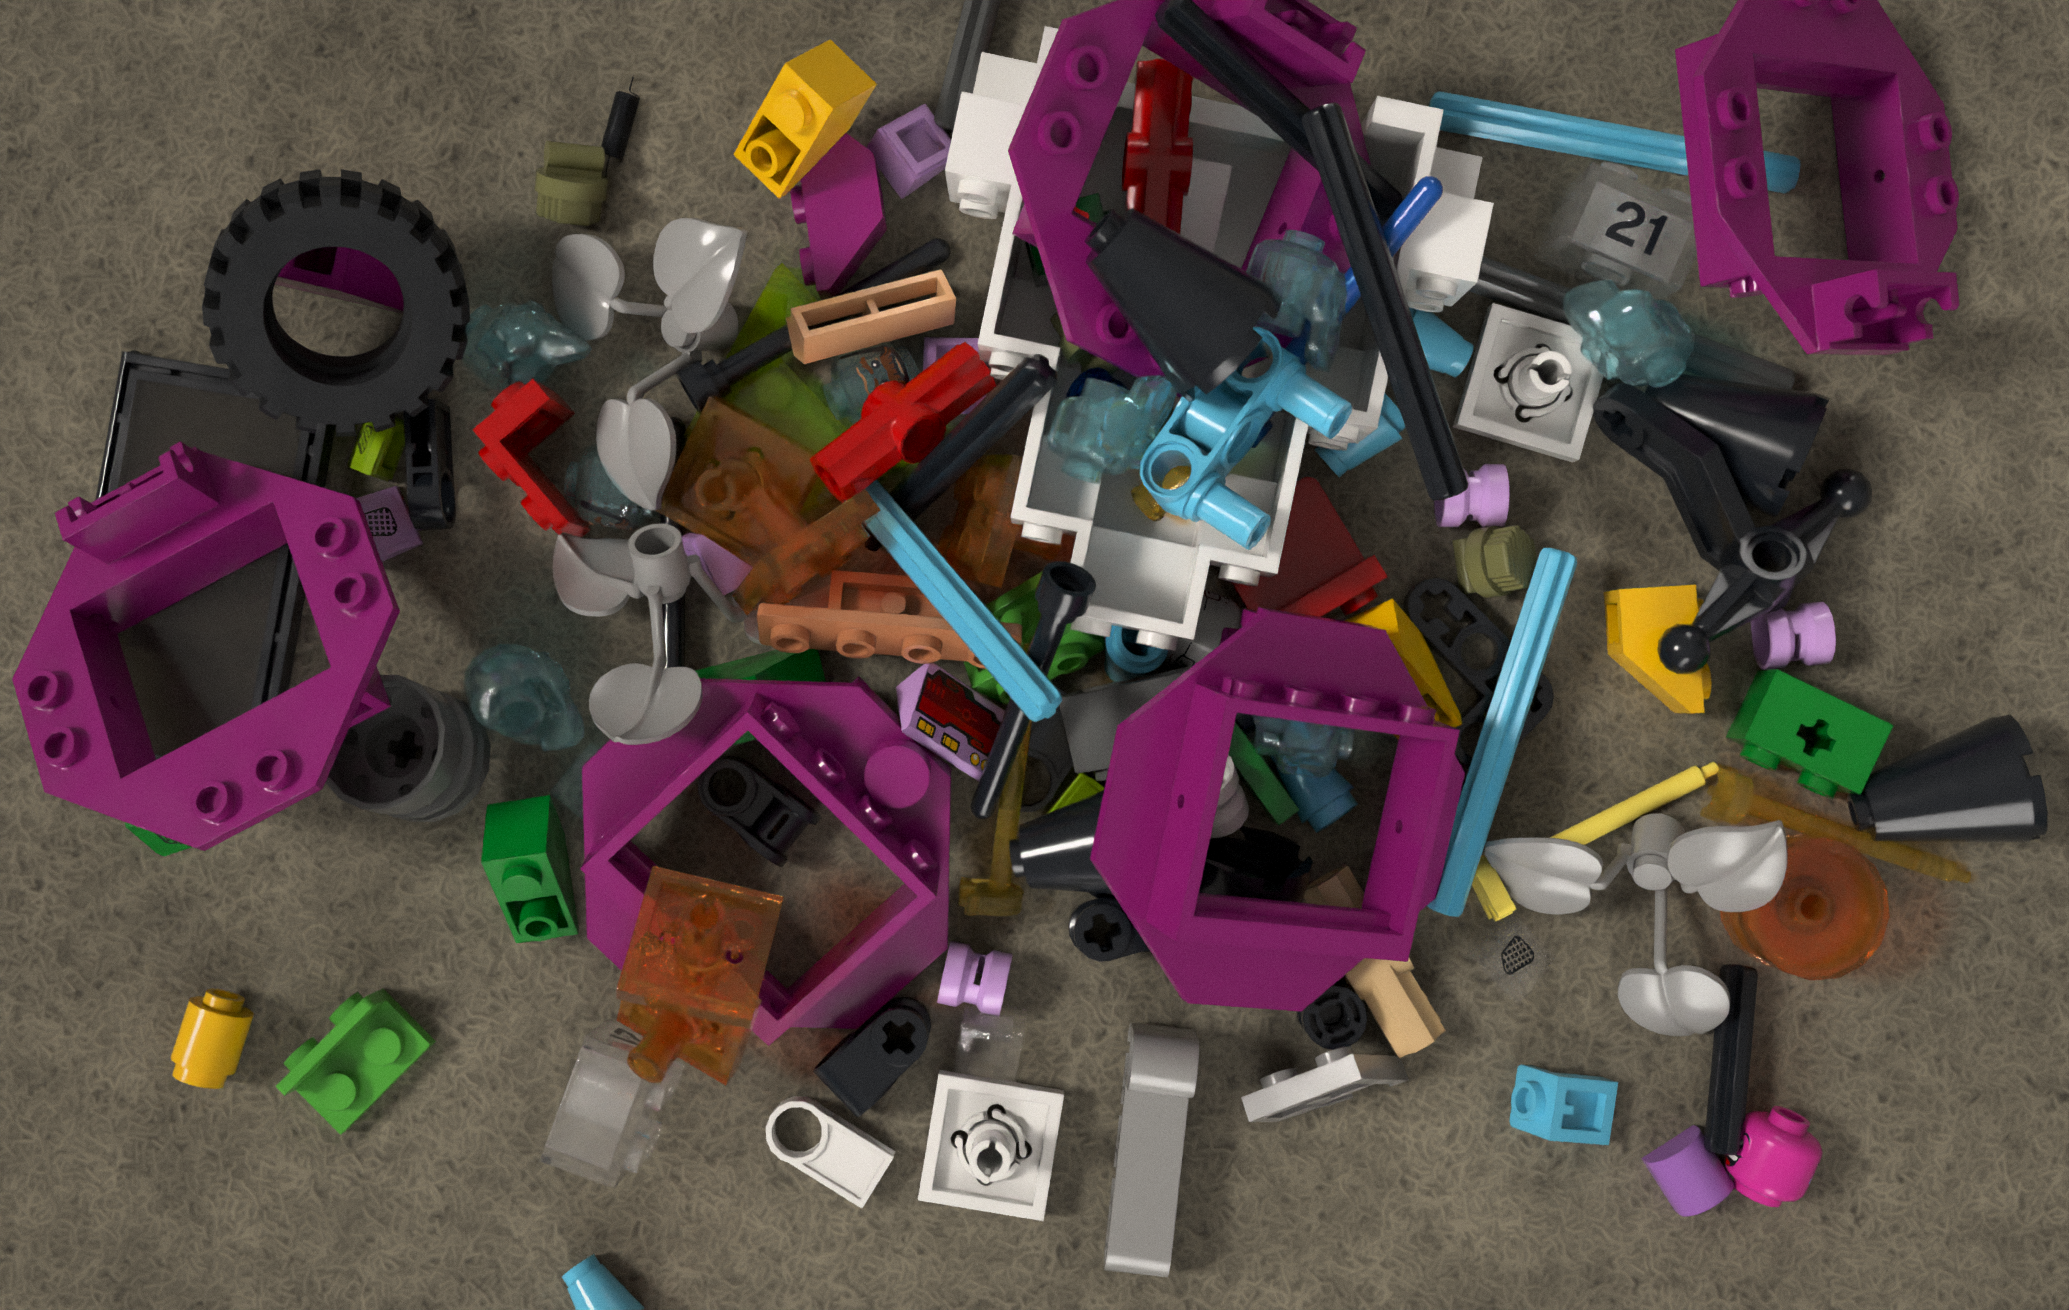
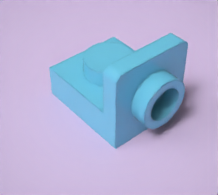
[1509,1064,1618,1145]

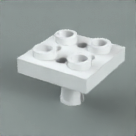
[1453,303,1614,462]
[918,1070,1064,1221]

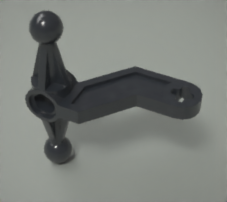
[1593,383,1872,674]

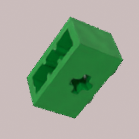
[1726,669,1894,799]

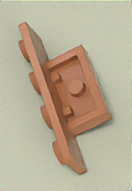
[757,570,1023,669]

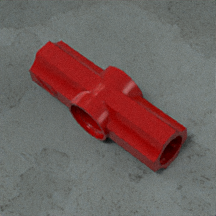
[1121,58,1194,234]
[809,342,996,503]

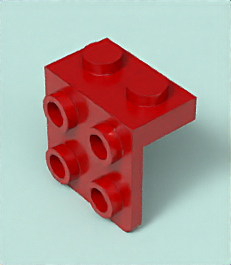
[472,379,591,538]
[1230,477,1387,617]

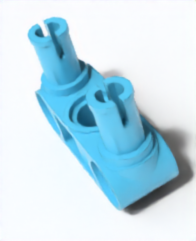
[1140,327,1352,550]

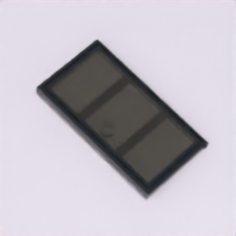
[95,350,336,760]

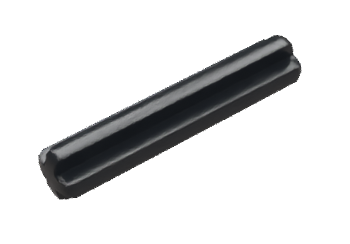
[1704,964,1758,1155]

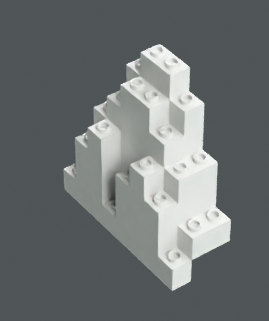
[945,26,1494,651]

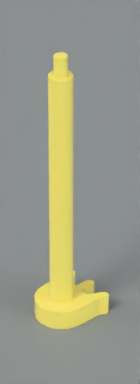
[1472,761,1720,922]

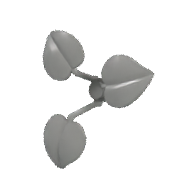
[552,218,748,510]
[552,524,832,745]
[1484,814,1788,1036]

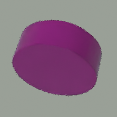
[864,739,931,808]

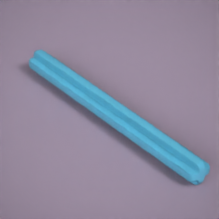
[1429,91,1801,193]
[845,480,1062,722]
[1427,548,1577,917]

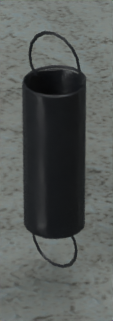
[601,75,640,177]

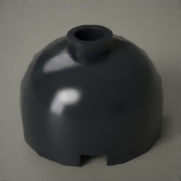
[1199,826,1313,903]

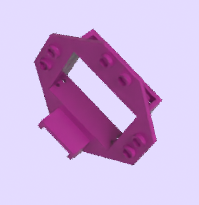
[1008,0,1371,397]
[1675,0,1959,355]
[12,441,400,851]
[1090,607,1465,1012]
[580,676,952,1046]

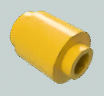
[171,989,254,1089]

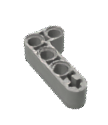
[1104,1023,1199,1277]

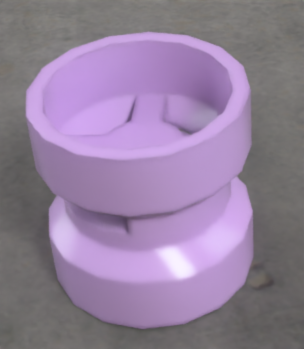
[1434,464,1510,527]
[1751,602,1836,670]
[937,941,1012,1016]

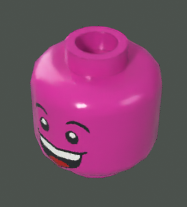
[1724,1106,1823,1207]

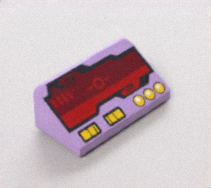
[896,663,1005,781]

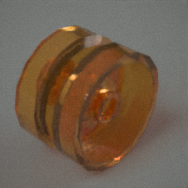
[1720,832,1890,981]

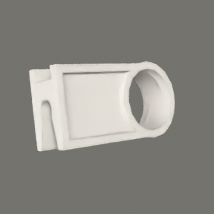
[766,1096,896,1208]

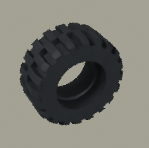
[202,169,470,437]

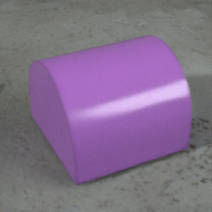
[1641,1125,1735,1217]

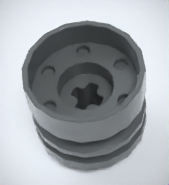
[326,675,491,822]

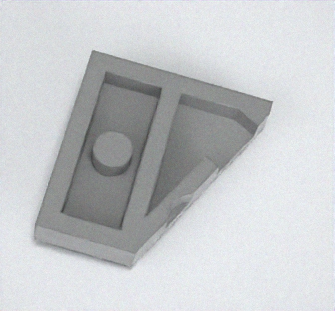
[1241,1046,1409,1122]

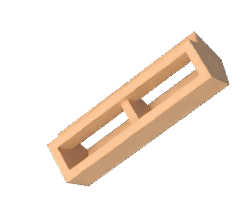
[786,269,956,364]

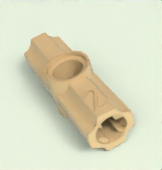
[1303,864,1446,1058]

